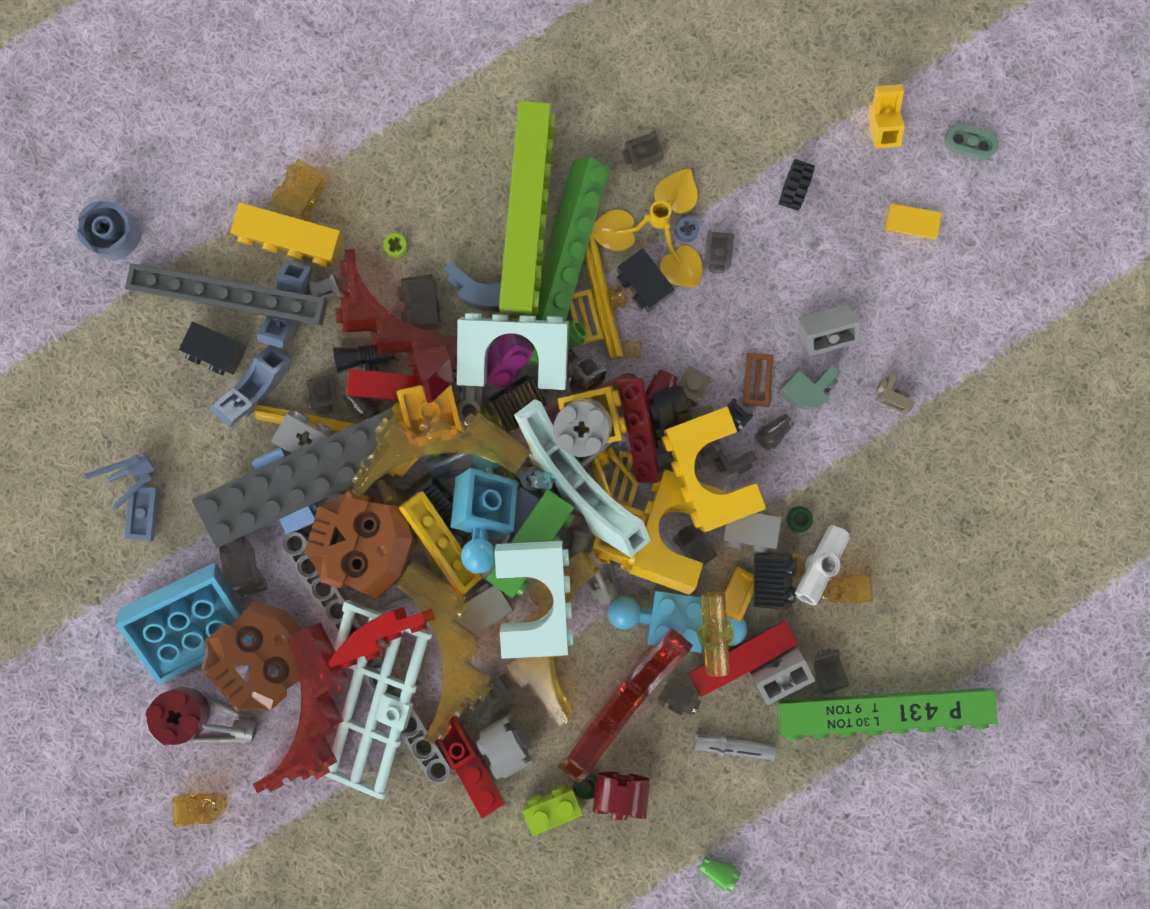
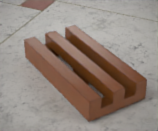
[742,353,773,407]

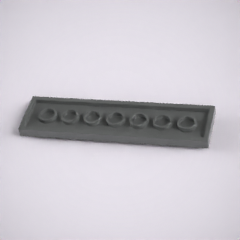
[192,408,414,548]

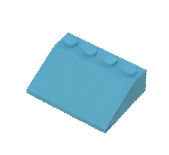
[115,562,252,685]

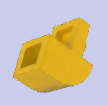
[869,84,905,149]

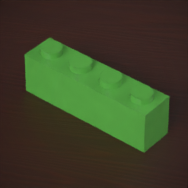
[486,489,575,598]

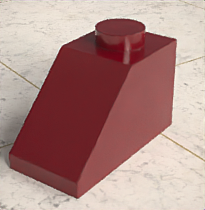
[413,345,457,403]

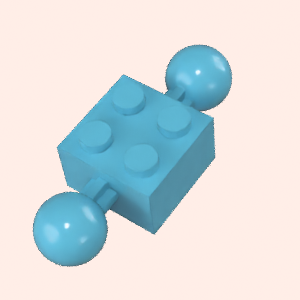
[450,438,518,574]
[607,589,747,653]

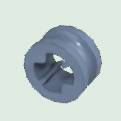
[675,217,699,242]

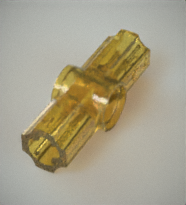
[697,591,734,676]

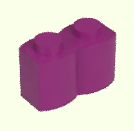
[487,333,533,388]

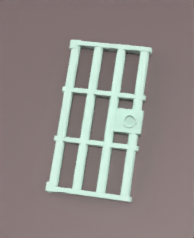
[299,600,433,799]

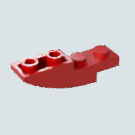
[329,607,435,669]
[428,709,506,819]

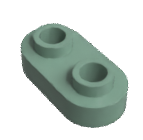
[944,124,999,160]

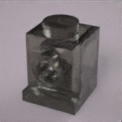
[622,130,664,171]
[703,231,734,273]
[657,678,701,715]

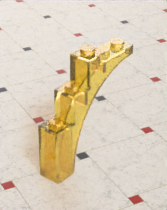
[351,410,531,497]
[506,547,599,727]
[396,560,491,744]

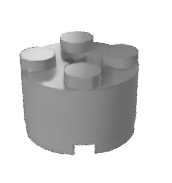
[554,399,613,457]
[476,714,536,779]

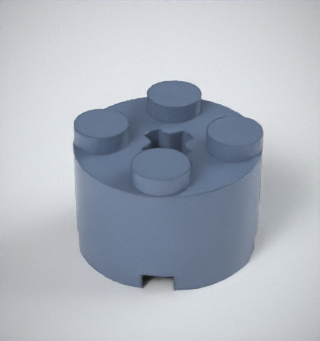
[76,201,141,260]

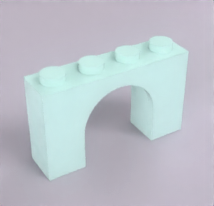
[457,313,569,390]
[495,541,573,659]

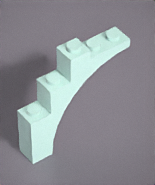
[515,399,651,557]

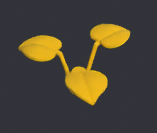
[592,168,703,288]

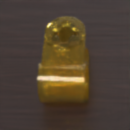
[821,574,873,603]
[171,793,227,827]

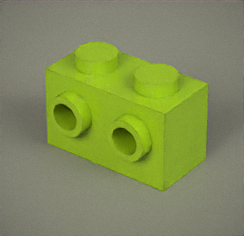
[522,784,583,836]

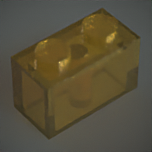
[271,159,330,221]

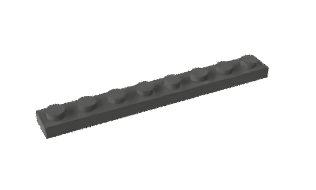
[125,263,328,326]

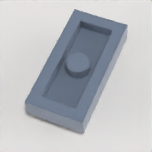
[124,486,159,541]

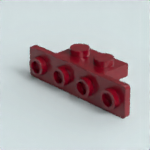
[619,378,661,483]

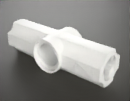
[795,525,850,605]

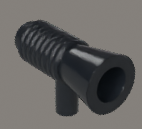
[333,342,395,373]

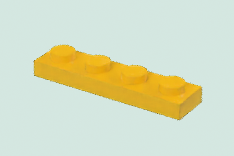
[399,491,482,595]

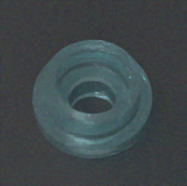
[529,471,556,490]

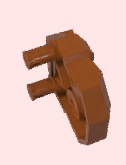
[304,491,415,599]
[201,601,314,712]

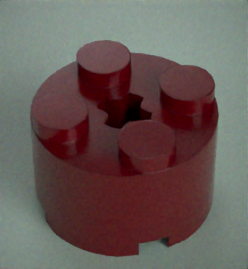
[146,687,210,745]
[593,771,650,820]

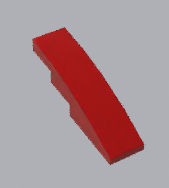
[347,369,458,404]
[688,620,798,697]

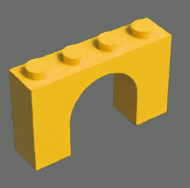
[661,406,766,532]
[627,469,725,595]

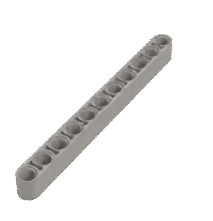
[282,532,452,783]

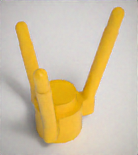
[587,447,639,497]

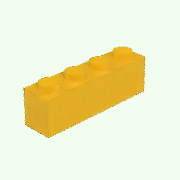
[230,202,344,268]

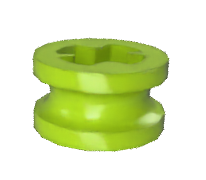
[383,233,408,259]

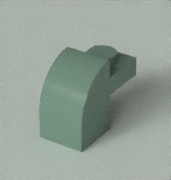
[778,365,840,409]

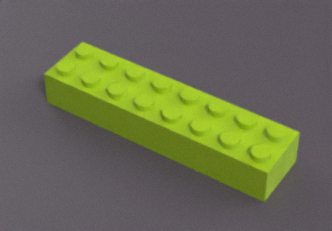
[499,101,555,319]

